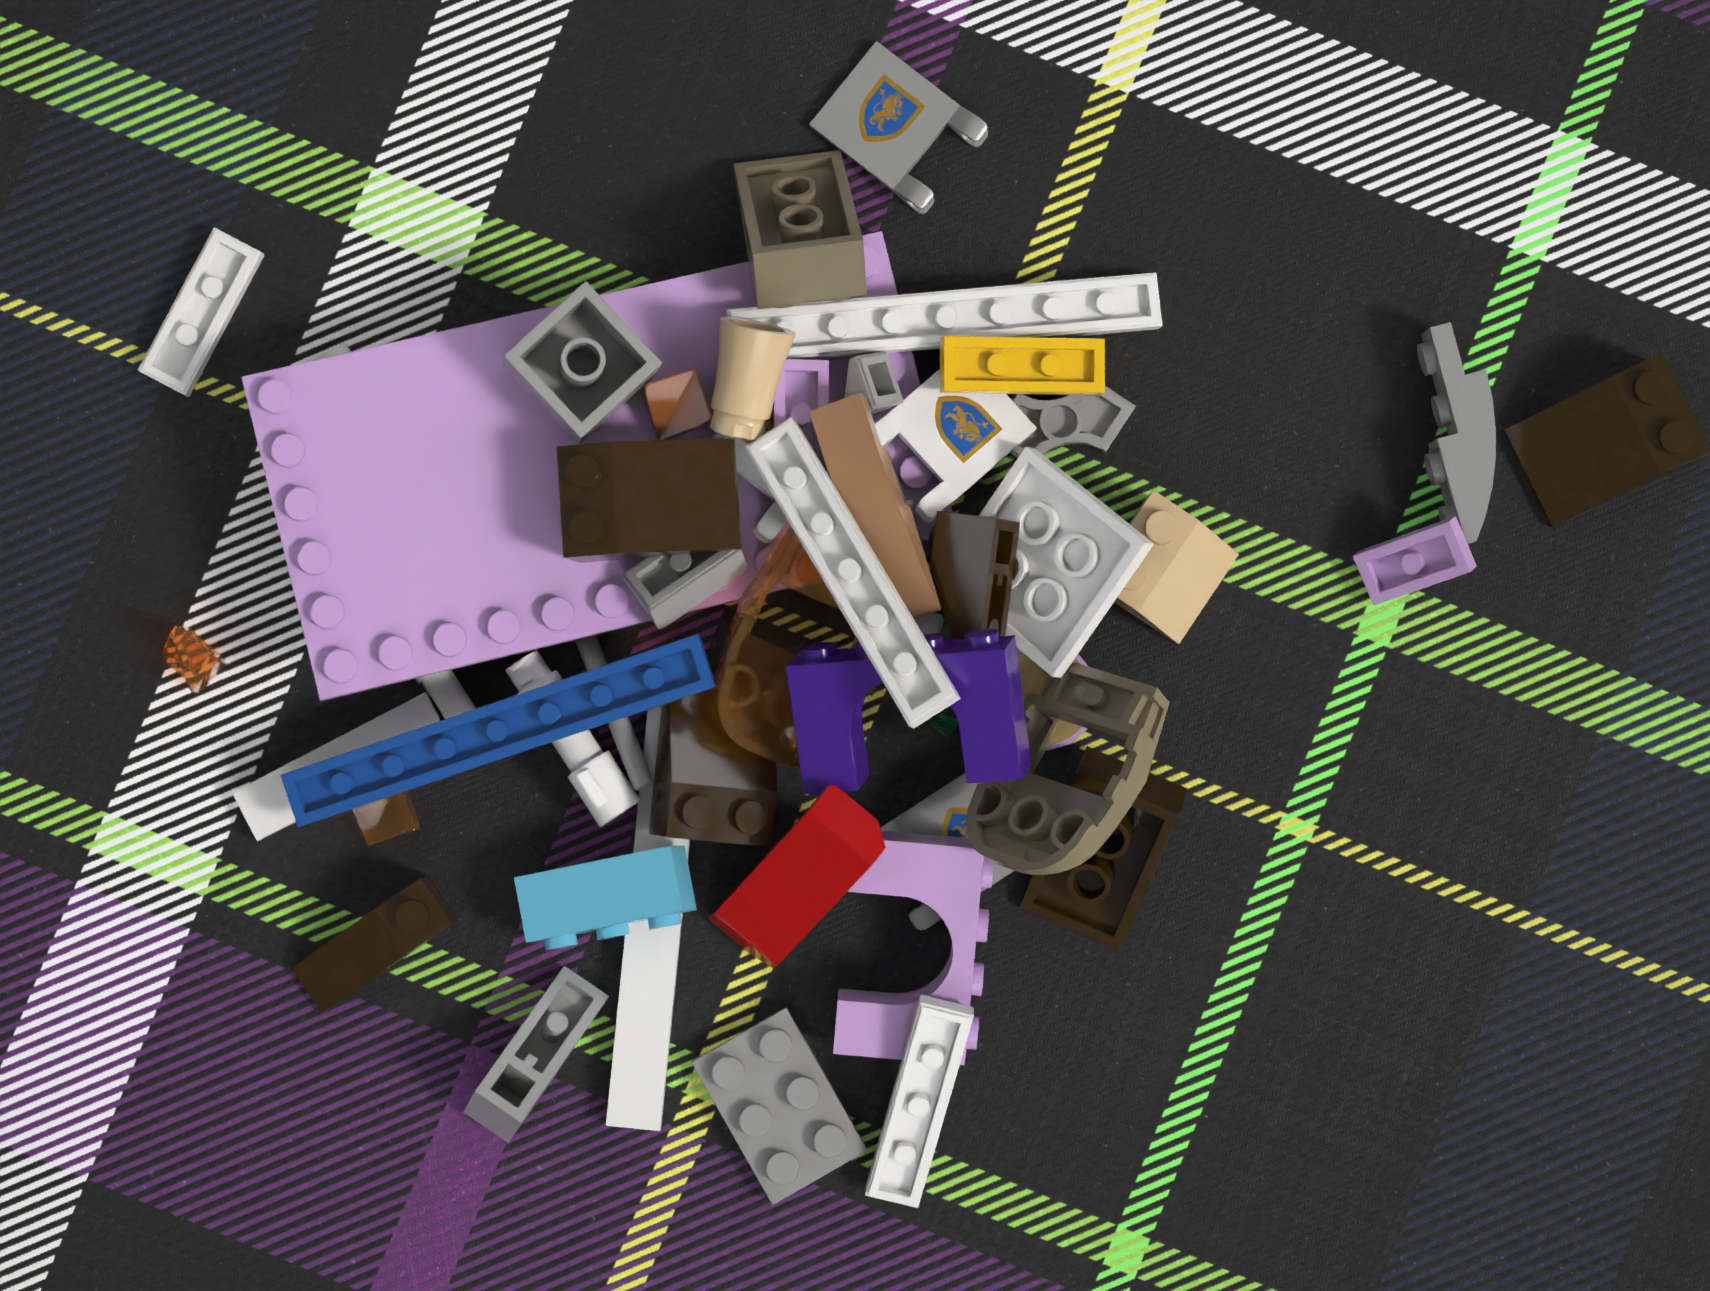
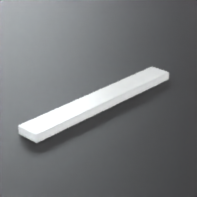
[726,273,1162,360]
[606,705,690,1131]

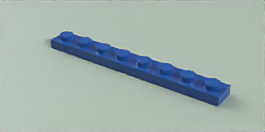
[280,634,717,827]

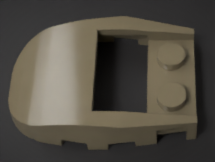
[966,662,1170,875]

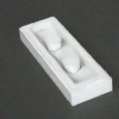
[138,227,264,397]

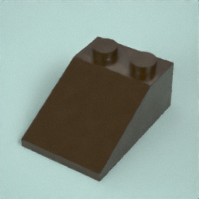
[1503,352,1710,527]
[556,438,742,563]
[649,676,777,847]
[1019,746,1188,950]

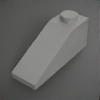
[464,966,609,1143]

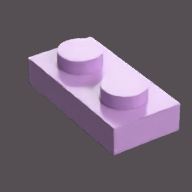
[771,359,829,471]
[1353,516,1477,606]

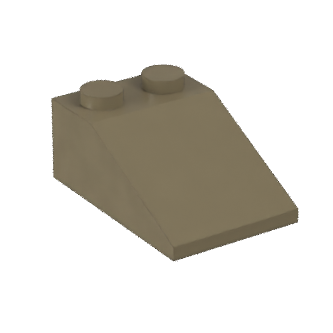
[734,150,867,309]

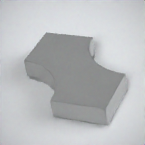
[1009,386,1136,459]

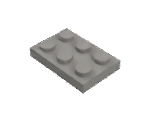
[691,1007,868,1205]

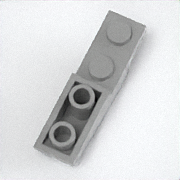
[1417,322,1496,545]

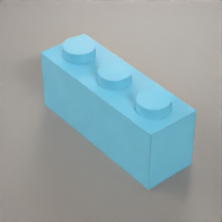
[514,845,697,951]

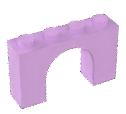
[833,830,994,1065]

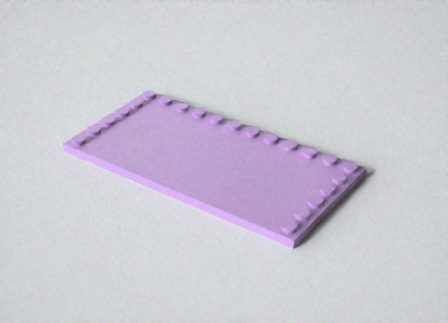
[241,231,952,701]

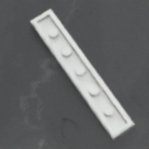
[745,417,961,729]

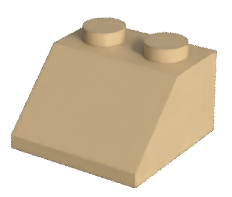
[1114,490,1239,645]

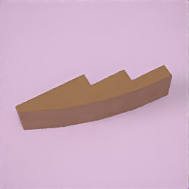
[809,392,941,619]

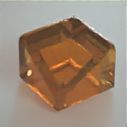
[162,625,227,693]
[352,791,421,846]

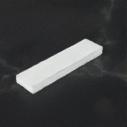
[232,692,442,841]
[865,994,974,1208]

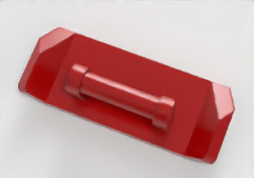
[708,785,886,968]

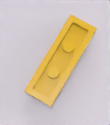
[940,336,1105,395]

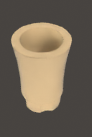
[710,317,796,440]

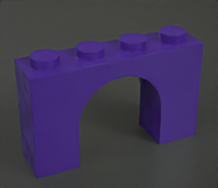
[786,629,1031,795]

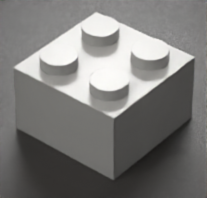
[502,281,662,445]

